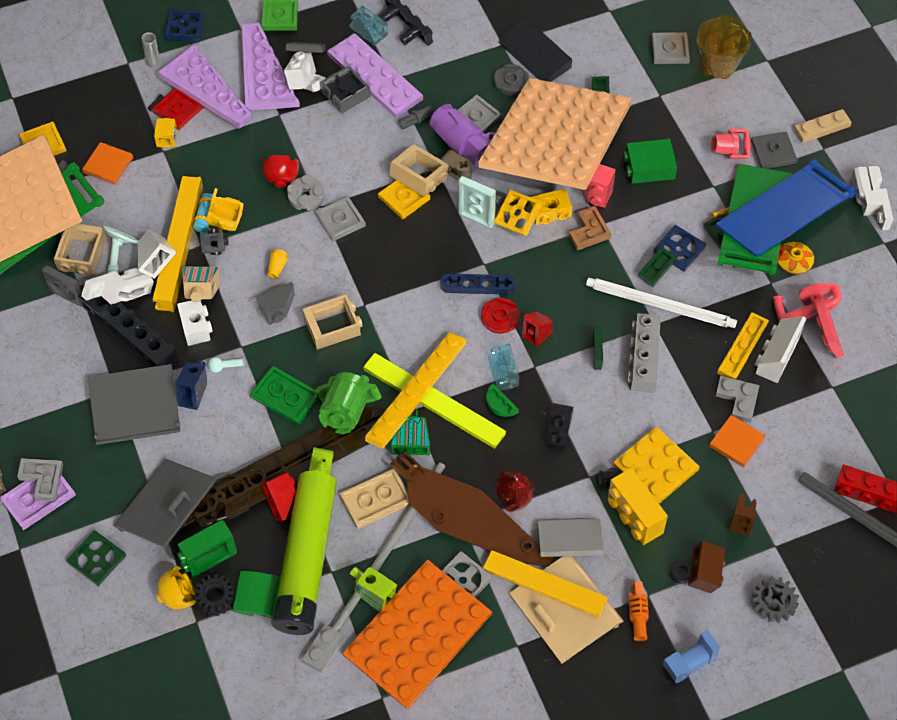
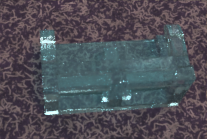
[349,5,388,46]
[488,344,519,390]

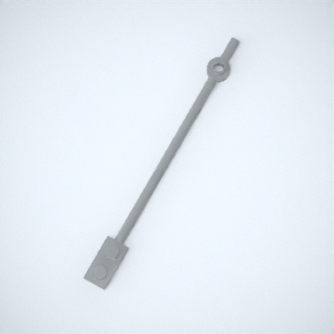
[302,463,445,673]

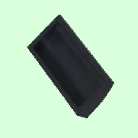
[499,17,572,82]

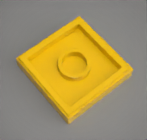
[19,122,66,156]
[378,180,430,220]

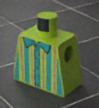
[348,567,397,612]

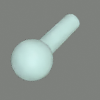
[208,357,245,373]

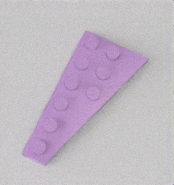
[242,23,300,111]

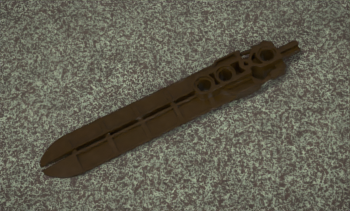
[179,407,386,530]

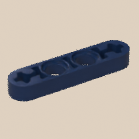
[440,274,515,295]

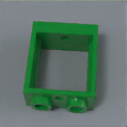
[177,519,237,578]

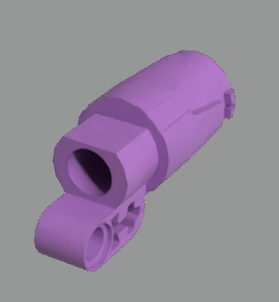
[430,103,495,166]

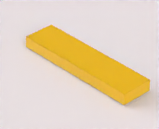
[717,312,769,379]

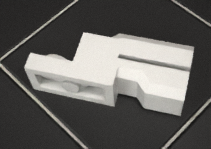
[852,166,893,230]
[81,267,154,305]

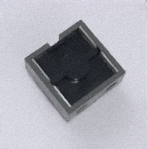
[320,66,371,114]

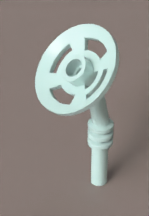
[103,226,139,274]

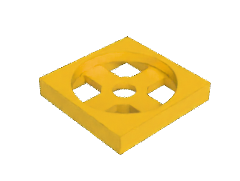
[493,189,543,237]

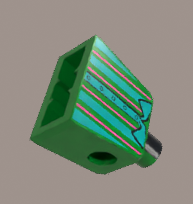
[391,409,430,455]

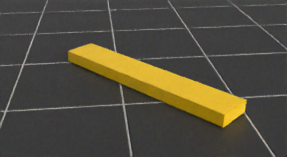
[483,550,608,618]

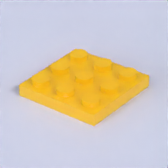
[613,426,700,504]

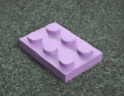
[0,475,76,530]

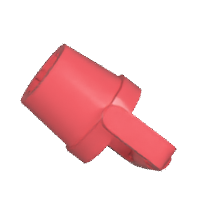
[711,129,751,159]

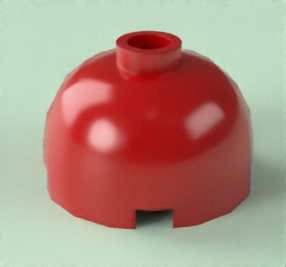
[262,155,299,188]

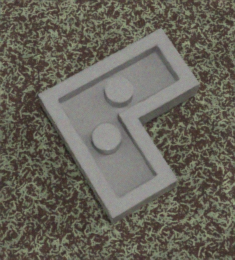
[716,376,759,423]
[17,458,64,501]

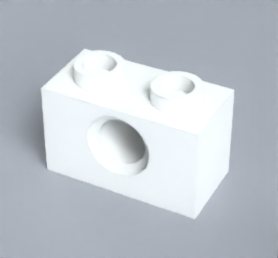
[284,51,316,90]
[177,300,213,346]

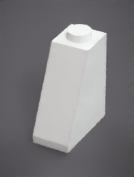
[138,230,176,279]

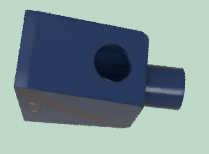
[175,360,207,410]

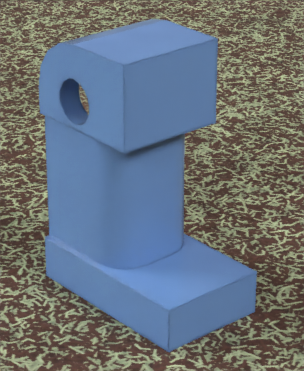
[663,630,720,683]

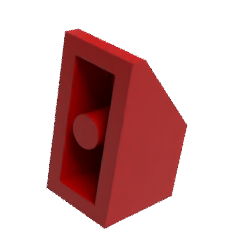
[522,312,553,347]
[260,473,296,521]

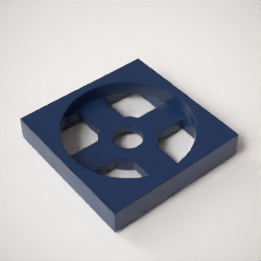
[164,9,205,42]
[653,224,706,272]

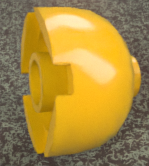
[156,566,196,610]

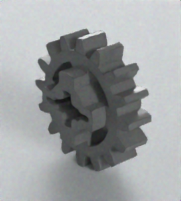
[752,576,799,623]

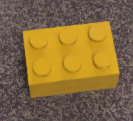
[608,468,668,545]

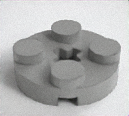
[287,175,325,211]

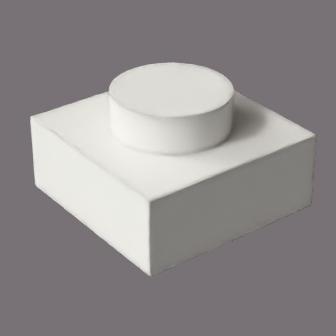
[304,74,326,92]

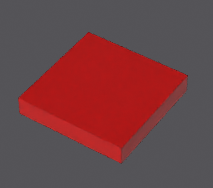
[152,88,203,130]

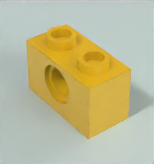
[529,189,572,225]

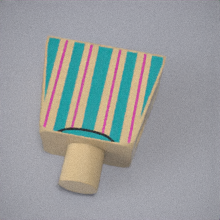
[182,267,220,302]

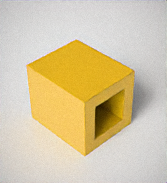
[154,118,177,147]

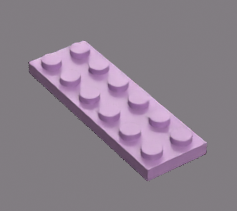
[327,33,423,118]

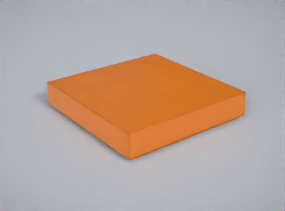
[82,142,133,185]
[709,415,766,468]

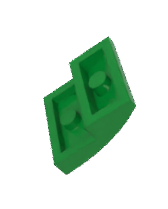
[232,571,280,619]

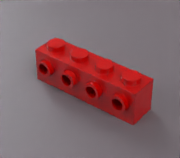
[834,464,897,513]

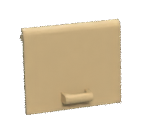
[509,556,624,664]

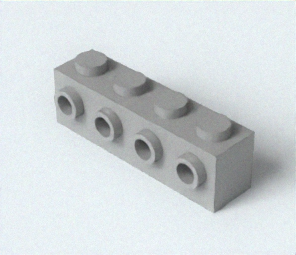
[628,313,661,393]

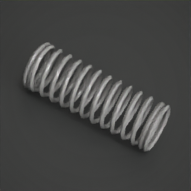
[142,32,160,67]

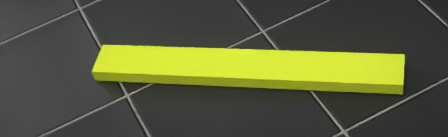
[363,353,506,449]

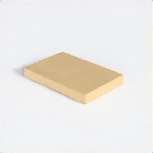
[339,468,410,529]

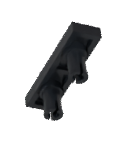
[378,0,433,46]

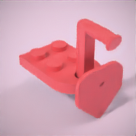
[772,283,844,358]

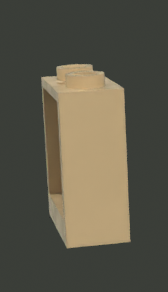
[389,144,449,197]
[54,224,107,275]
[303,294,363,350]

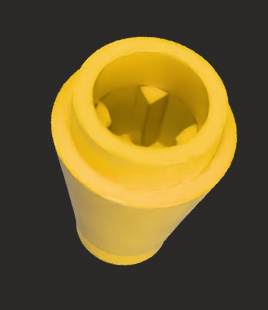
[267,249,288,279]

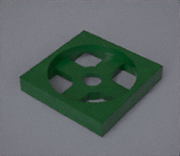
[66,530,127,586]

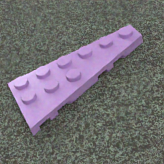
[158,44,251,129]

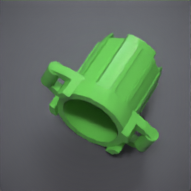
[315,372,382,434]

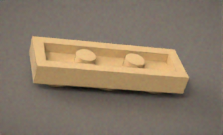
[794,109,852,143]

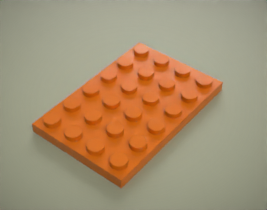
[342,559,492,710]

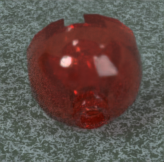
[496,470,535,512]

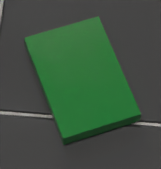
[249,365,320,426]

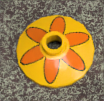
[778,242,814,274]

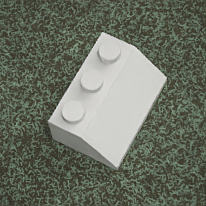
[755,316,806,383]

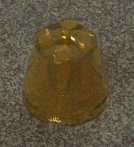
[697,15,752,79]

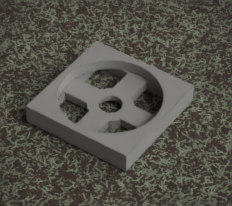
[442,551,493,598]

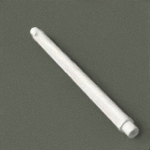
[586,278,737,328]

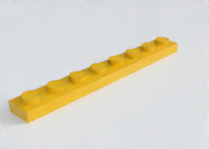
[365,331,466,449]

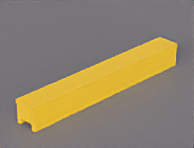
[153,176,203,312]

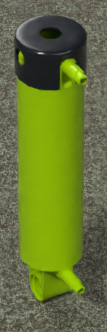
[271,447,337,635]

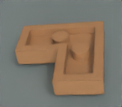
[569,206,611,251]

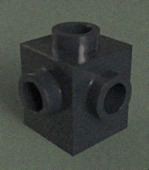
[200,227,229,255]

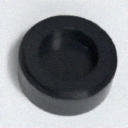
[670,561,691,584]

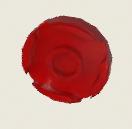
[481,298,520,334]

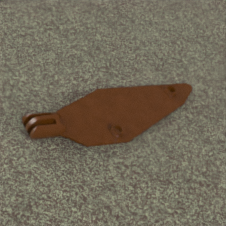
[390,450,554,567]

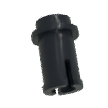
[595,468,622,486]

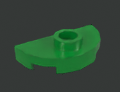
[486,383,519,417]

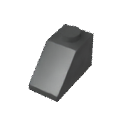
[257,282,295,325]

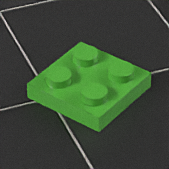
[262,0,298,31]

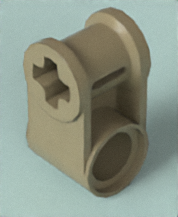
[440,150,472,181]

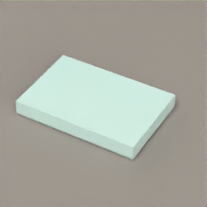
[459,176,496,228]

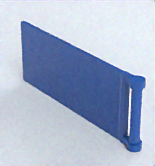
[716,159,857,257]

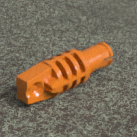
[628,581,649,641]

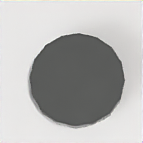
[494,64,529,96]

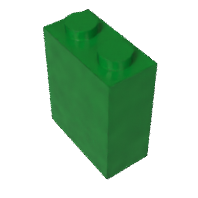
[623,139,677,184]

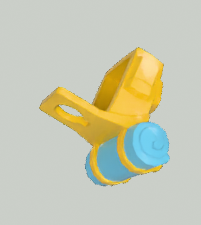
[193,188,244,232]

